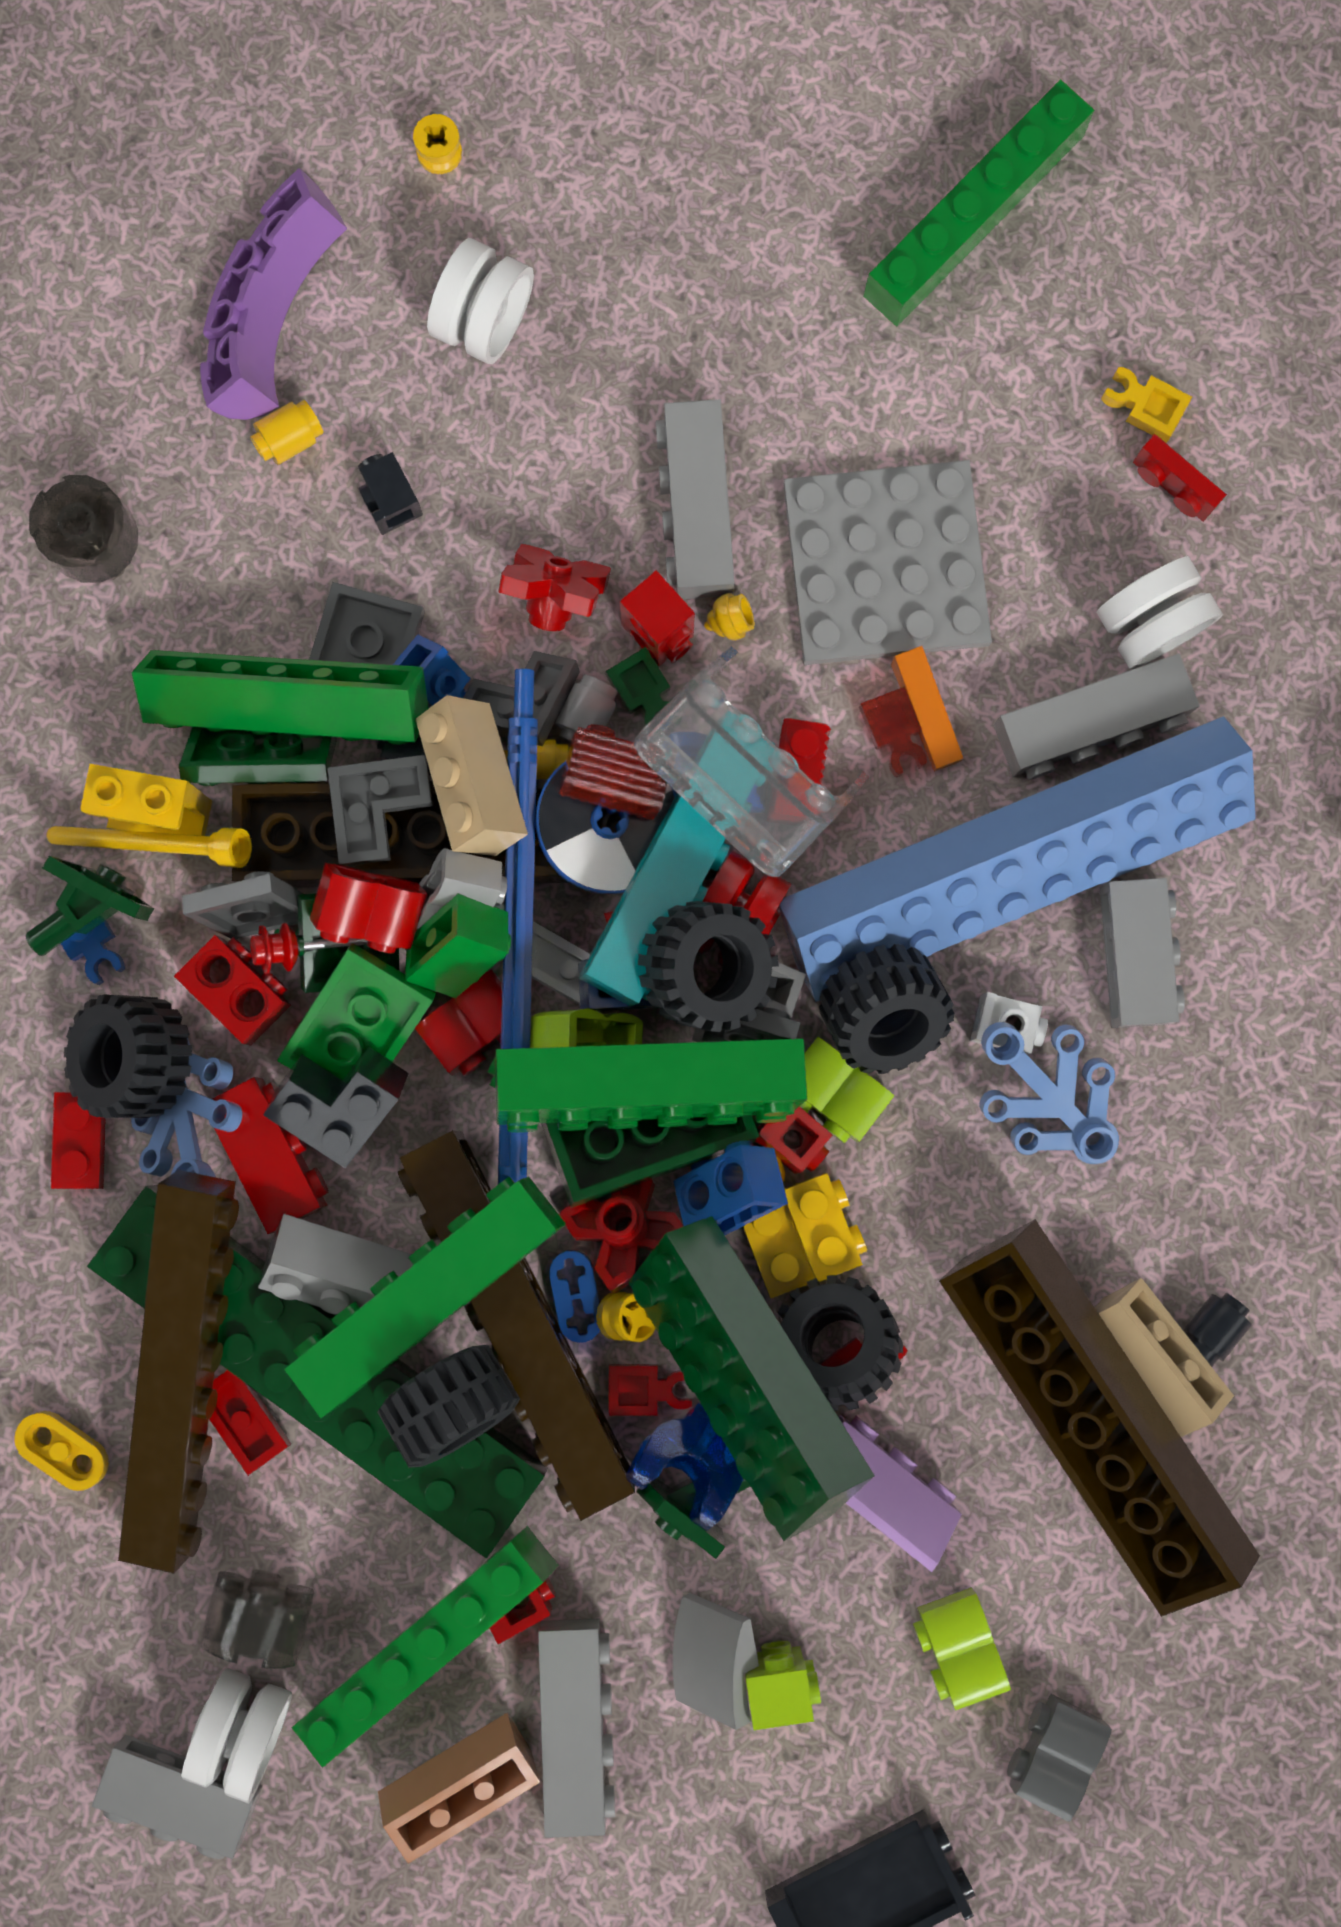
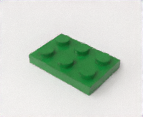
[277,943,436,1081]

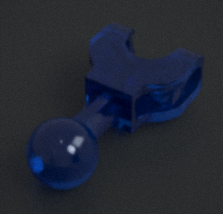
[626,1402,743,1531]

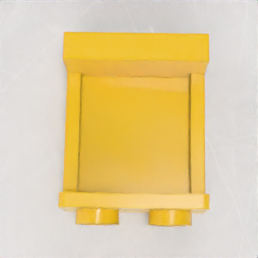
[80,764,212,836]

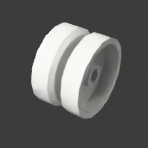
[427,238,534,364]
[1096,556,1223,670]
[181,1668,292,1804]

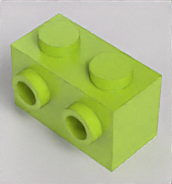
[745,1641,821,1731]

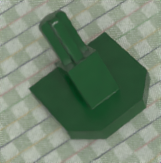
[25,855,154,956]
[636,1461,751,1559]

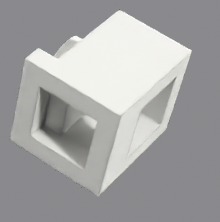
[970,992,1048,1055]

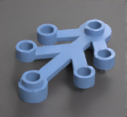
[979,1022,1119,1164]
[131,1038,243,1177]

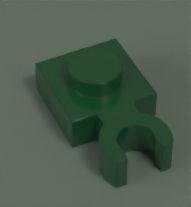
[605,647,681,738]

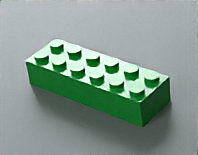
[495,1039,808,1133]

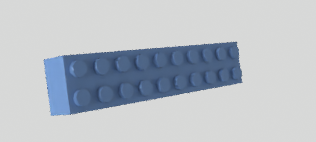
[779,716,1256,1002]

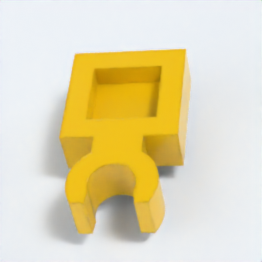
[1101,367,1192,443]

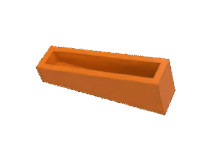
[891,646,964,772]

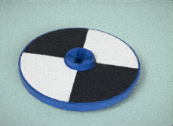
[535,748,676,894]

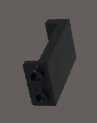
[765,1810,976,1927]

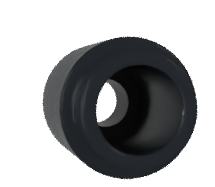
[1183,1293,1252,1367]

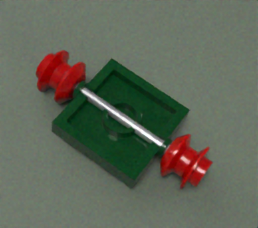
[250,893,418,993]

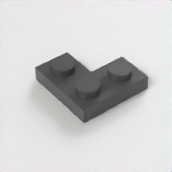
[463,651,580,746]
[328,755,433,866]

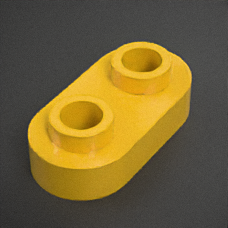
[14,1411,109,1491]

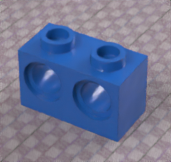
[673,1141,788,1235]

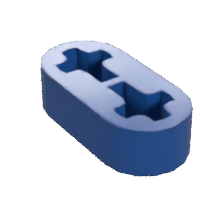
[550,1250,600,1343]

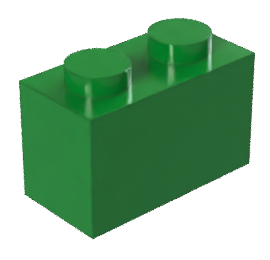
[405,893,511,998]

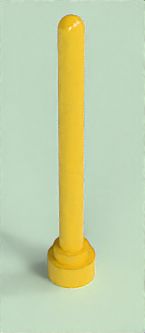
[46,826,252,868]

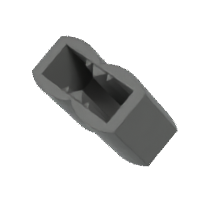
[1007,1694,1112,1822]

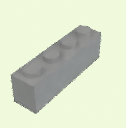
[656,399,735,599]
[993,653,1200,780]
[538,1618,615,1838]

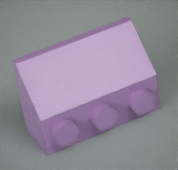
[839,1415,962,1572]

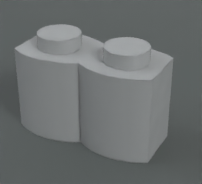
[417,849,507,929]

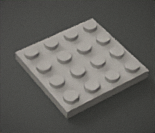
[783,460,992,665]

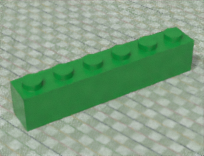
[863,79,1095,327]
[131,650,429,744]
[284,1176,566,1418]
[291,1526,559,1768]

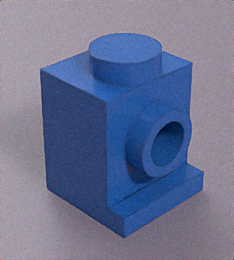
[393,634,471,708]

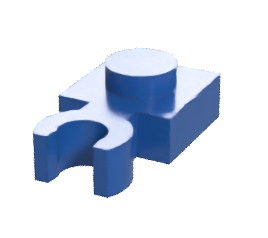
[61,920,125,985]

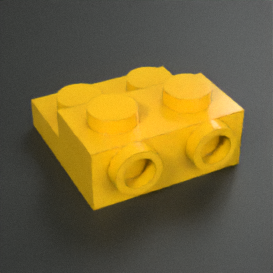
[743,1173,867,1298]

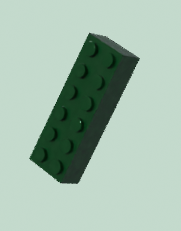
[628,1216,875,1542]

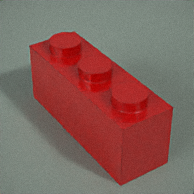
[212,1077,329,1234]

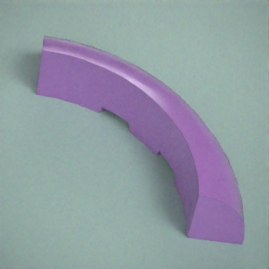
[200,168,347,420]

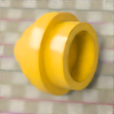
[704,593,755,641]

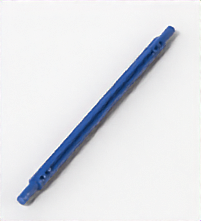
[497,669,538,1185]

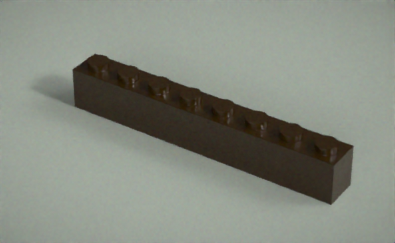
[118,1170,239,1574]

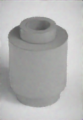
[554,674,618,749]

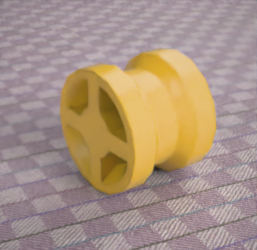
[413,114,462,175]
[596,1292,656,1342]

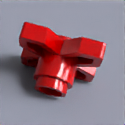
[498,544,611,631]
[559,1179,684,1293]

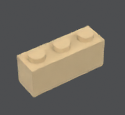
[415,695,528,856]
[1095,1278,1234,1437]

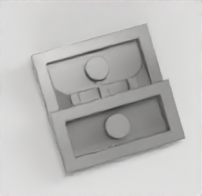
[673,1593,759,1730]

